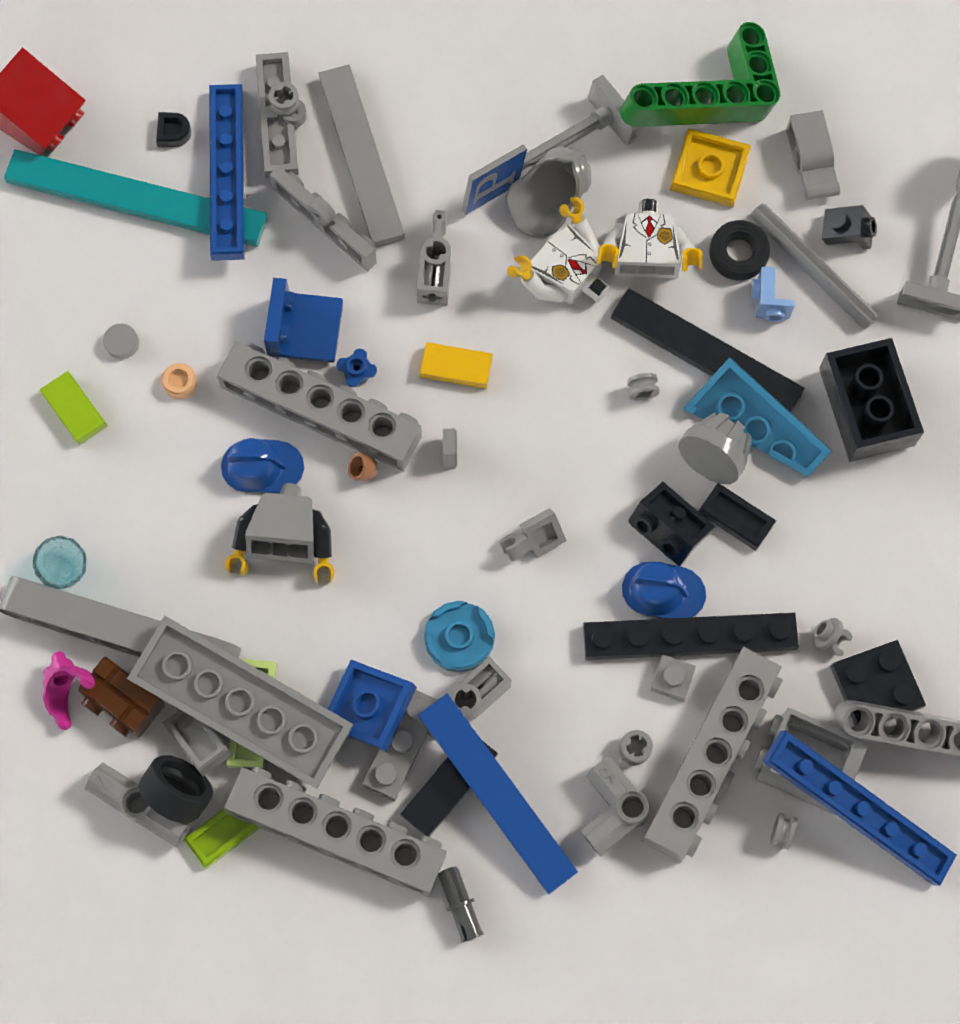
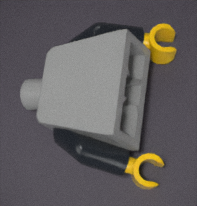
[225,483,334,583]

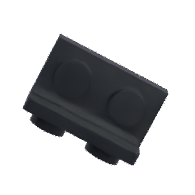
[628,481,715,566]

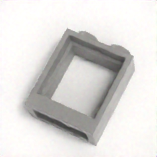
[754,707,869,815]

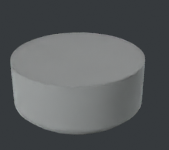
[103,324,139,359]

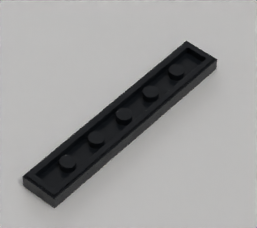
[611,288,805,412]

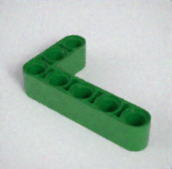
[620,22,781,127]

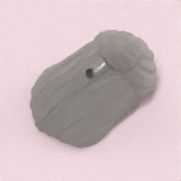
[506,147,591,237]

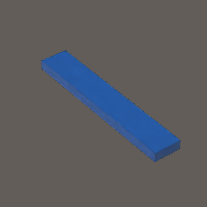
[209,84,245,261]
[417,693,578,894]
[762,730,957,886]

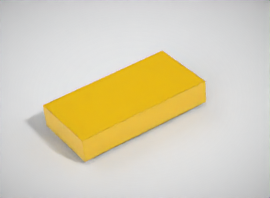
[420,342,493,389]

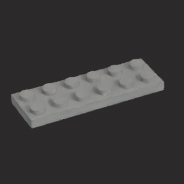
[127,615,354,789]

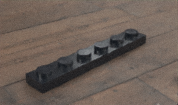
[583,612,799,660]

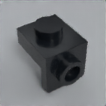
[822,205,877,249]

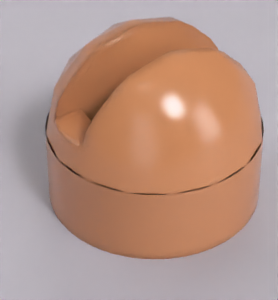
[348,453,378,482]

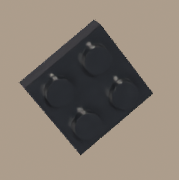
[830,640,926,726]

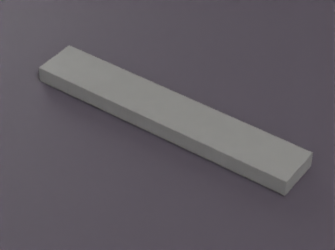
[318,64,405,247]

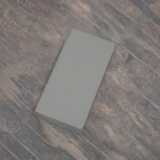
[162,710,232,777]

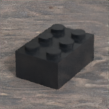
[819,338,924,462]

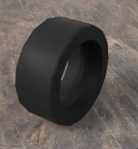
[138,755,213,823]

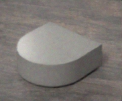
[443,428,457,469]

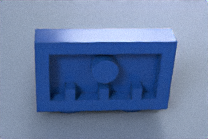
[264,277,343,363]

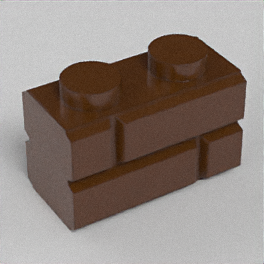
[78,656,165,738]

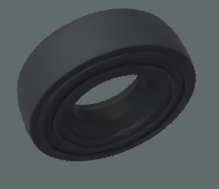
[709,220,770,281]

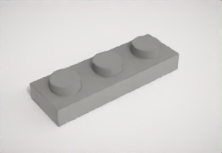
[362,690,437,801]

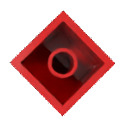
[0,47,86,155]

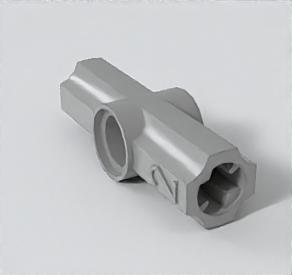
[84,762,195,848]

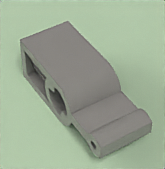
[786,110,840,200]
[417,210,451,305]
[428,656,511,740]

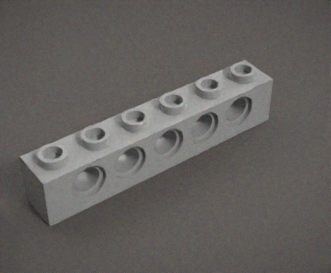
[217,341,422,472]
[641,646,783,863]
[224,766,447,897]

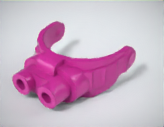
[43,651,95,730]

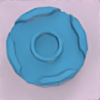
[424,601,495,672]

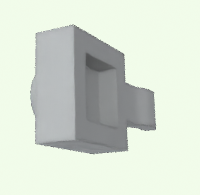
[499,508,567,561]

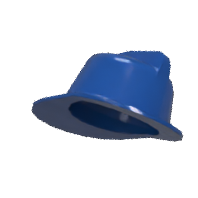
[221,438,304,493]
[622,562,706,619]

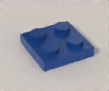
[328,659,417,753]

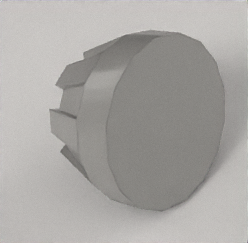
[678,413,752,484]

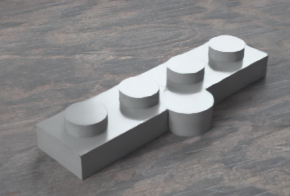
[256,52,307,178]
[270,166,377,272]

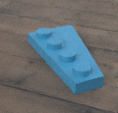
[683,358,832,477]

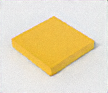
[670,128,751,207]

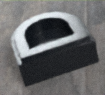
[156,112,191,147]

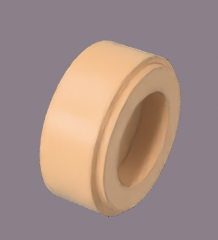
[161,363,197,399]

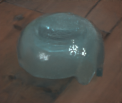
[32,535,86,590]

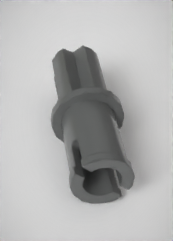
[439,866,484,943]

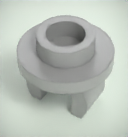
[813,618,853,656]

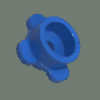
[336,349,377,387]

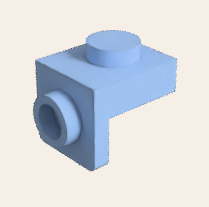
[751,267,794,322]

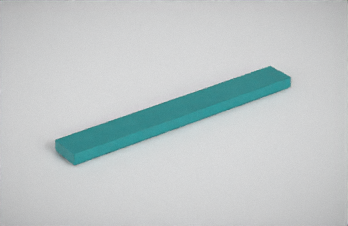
[4,149,268,247]

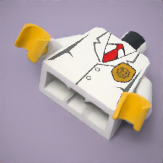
[507,197,609,304]
[596,199,703,278]

